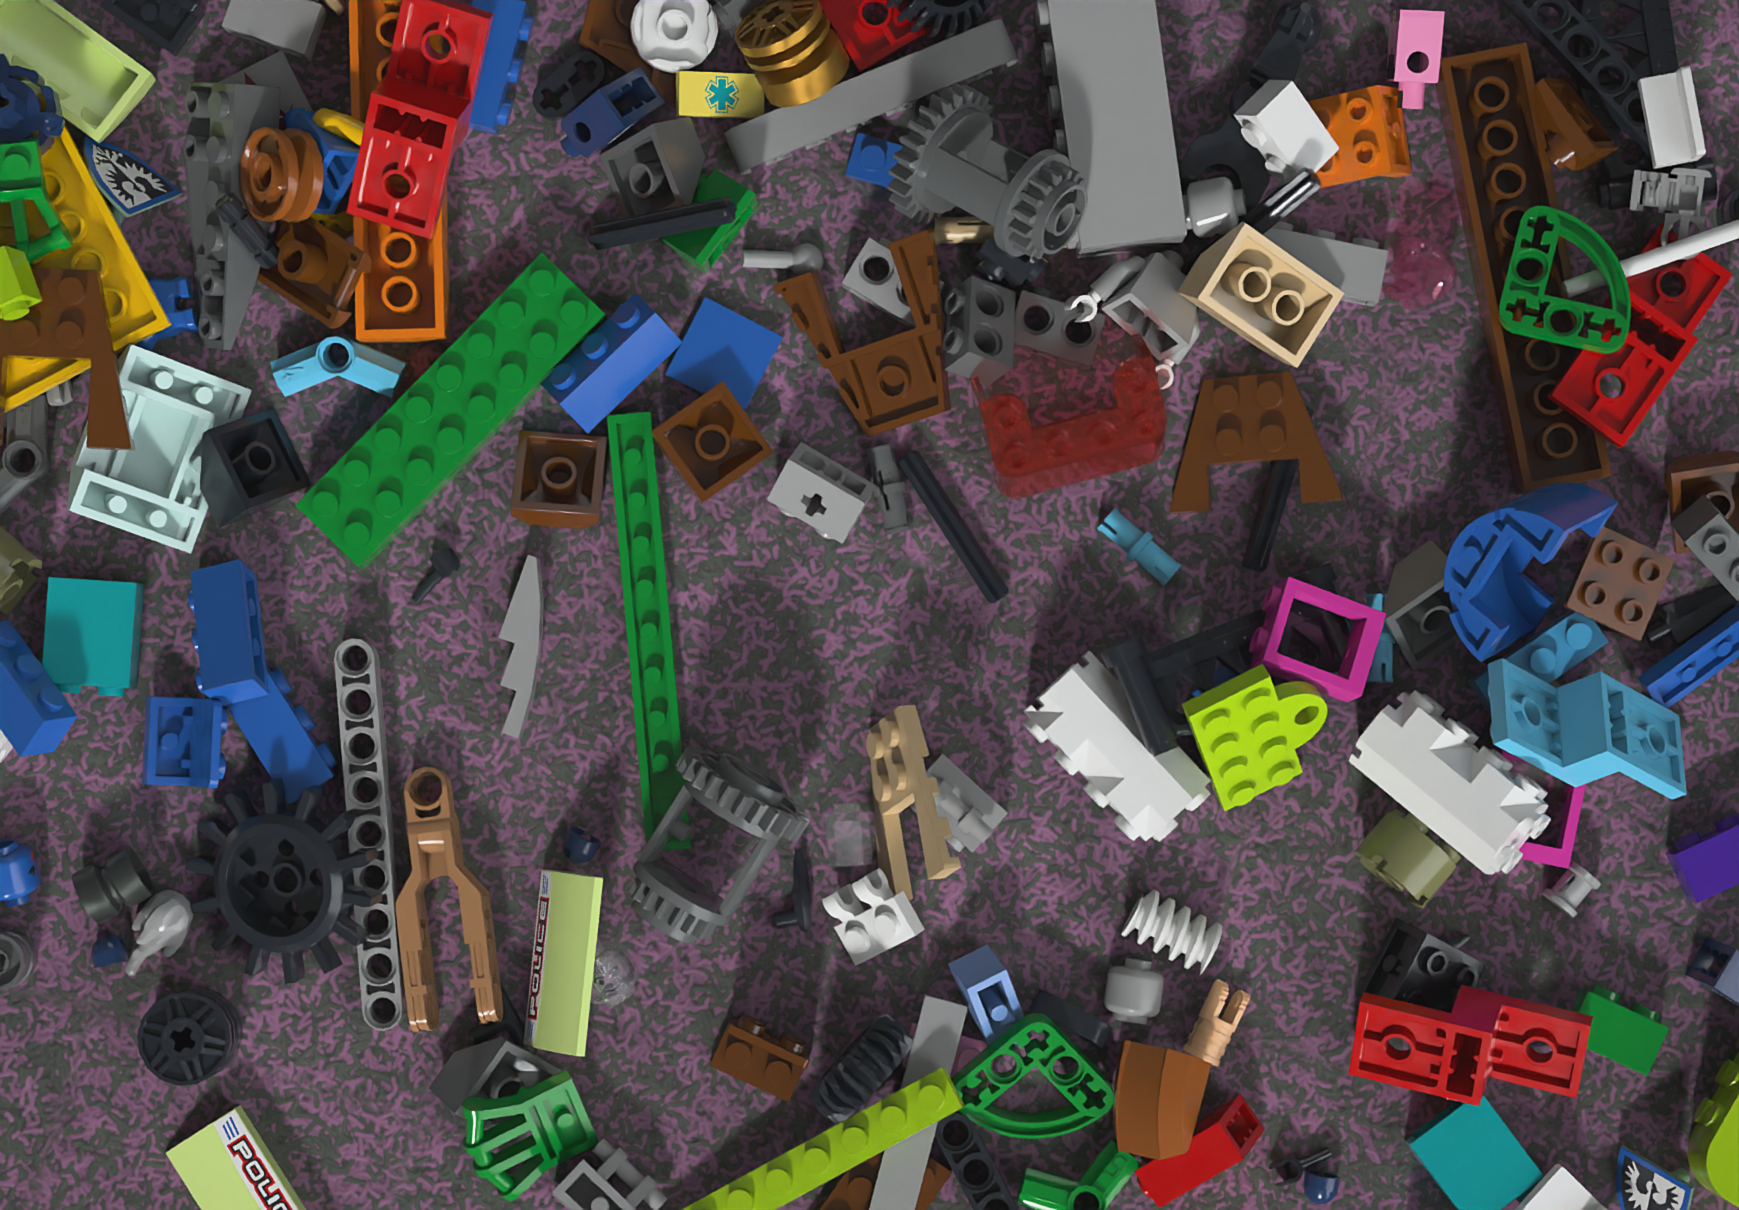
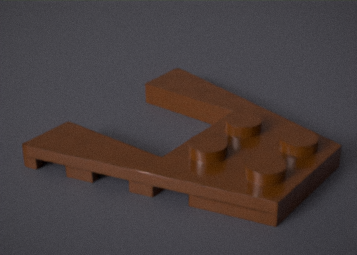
[773,228,951,437]
[0,268,135,451]

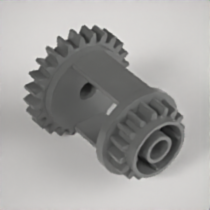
[887,83,1088,259]
[628,744,810,944]

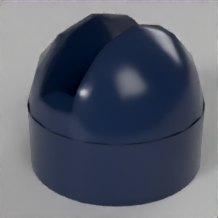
[562,826,601,864]
[91,935,129,968]
[1303,1170,1340,1204]

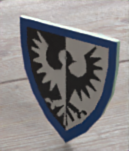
[83,136,182,226]
[1615,1145,1694,1210]

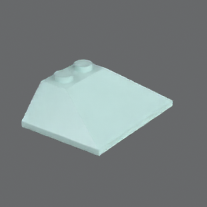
[67,344,252,554]

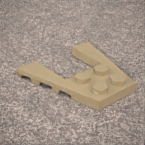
[866,705,961,901]

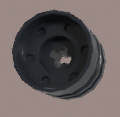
[137,987,243,1086]

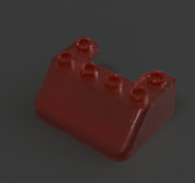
[969,333,1167,499]

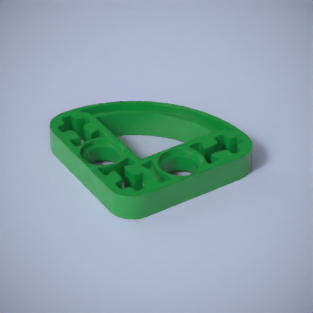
[1498,206,1631,354]
[951,1013,1114,1139]

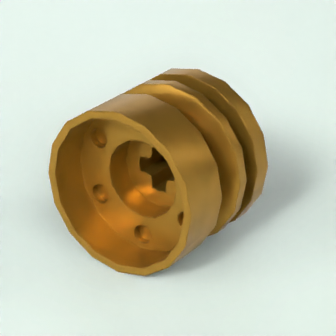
[734,0,850,108]

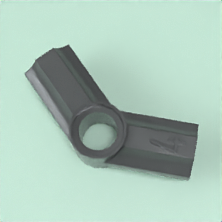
[0,395,50,515]

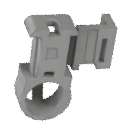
[1630,168,1712,260]

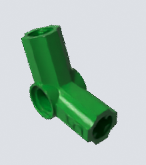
[1016,1139,1141,1210]

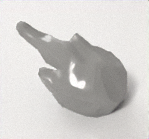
[125,889,193,976]

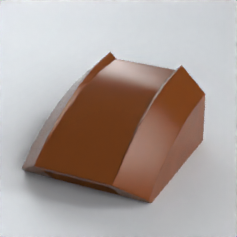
[1113,1040,1212,1160]

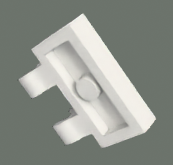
[822,868,925,966]

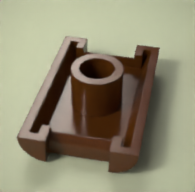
[257,217,372,329]

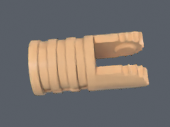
[1182,979,1250,1067]

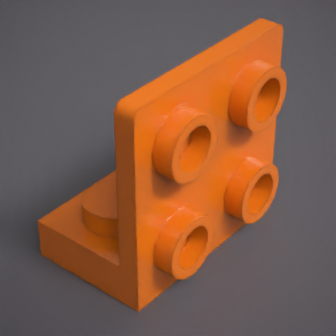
[1307,85,1412,189]

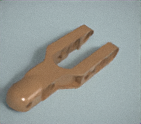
[395,767,503,1033]

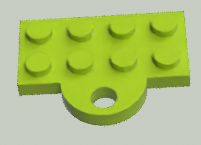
[1182,664,1327,811]

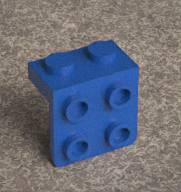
[142,696,228,789]

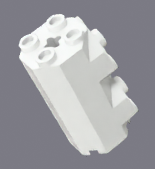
[1023,651,1211,842]
[1349,690,1551,875]

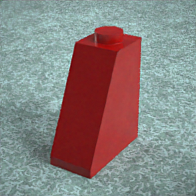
[1134,1093,1265,1208]

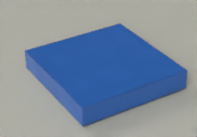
[665,297,783,411]

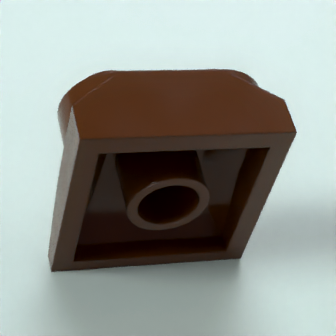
[1534,78,1619,171]
[651,381,774,504]
[510,430,607,529]
[1663,451,1739,554]

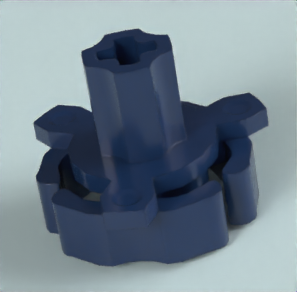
[0,54,65,156]

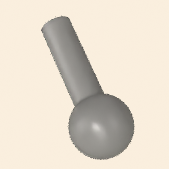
[741,243,824,276]

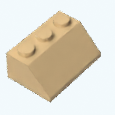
[1177,222,1344,368]

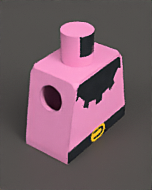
[1387,9,1445,109]

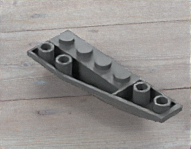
[183,82,281,350]

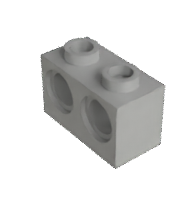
[842,237,944,329]

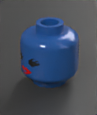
[0,838,41,907]

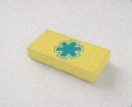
[676,71,764,119]

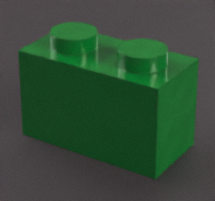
[1571,985,1669,1076]

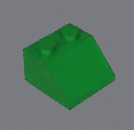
[662,169,758,275]

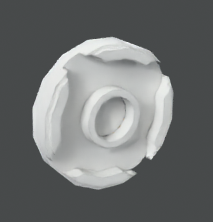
[630,0,718,73]

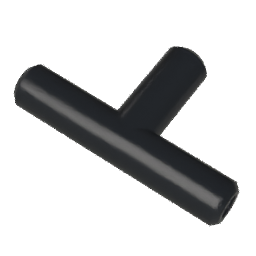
[468,982,538,1054]

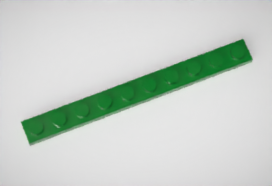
[607,411,692,851]

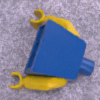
[283,107,365,239]

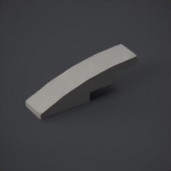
[498,555,544,738]

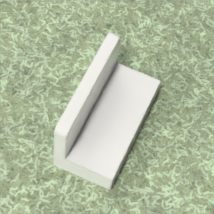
[1638,66,1706,169]

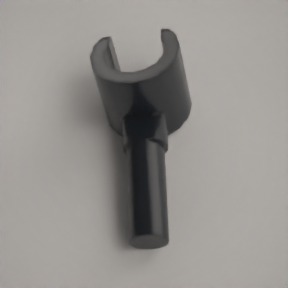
[412,548,460,604]
[1268,1147,1332,1187]

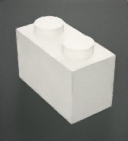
[1233,80,1340,182]

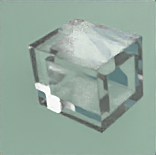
[825,802,872,867]

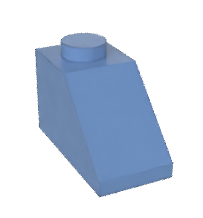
[948,945,1032,1047]

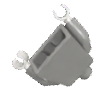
[1064,250,1200,389]

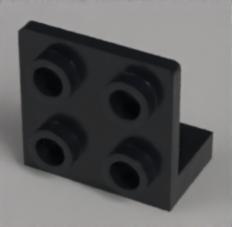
[1356,918,1485,1013]

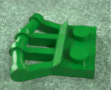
[0,138,74,265]
[462,1070,599,1202]

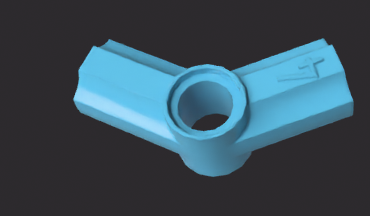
[270,333,408,398]

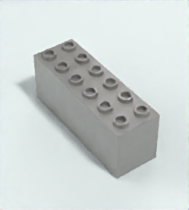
[1035,0,1187,259]

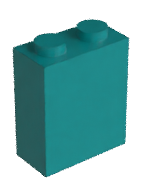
[42,577,144,697]
[1404,1095,1544,1210]

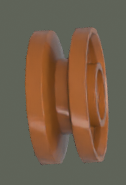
[239,127,324,222]

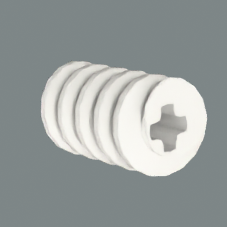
[1121,890,1222,975]

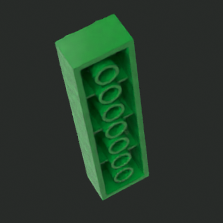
[295,253,608,569]

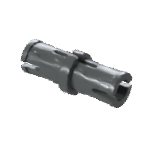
[865,444,913,535]

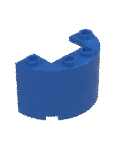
[1444,482,1618,662]

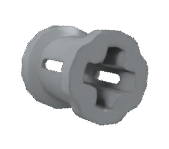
[1542,860,1601,918]

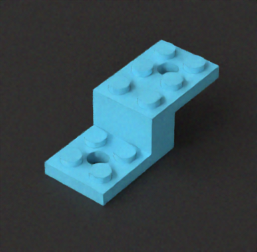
[1487,658,1687,799]

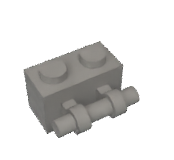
[909,754,1008,852]
[552,1138,667,1210]

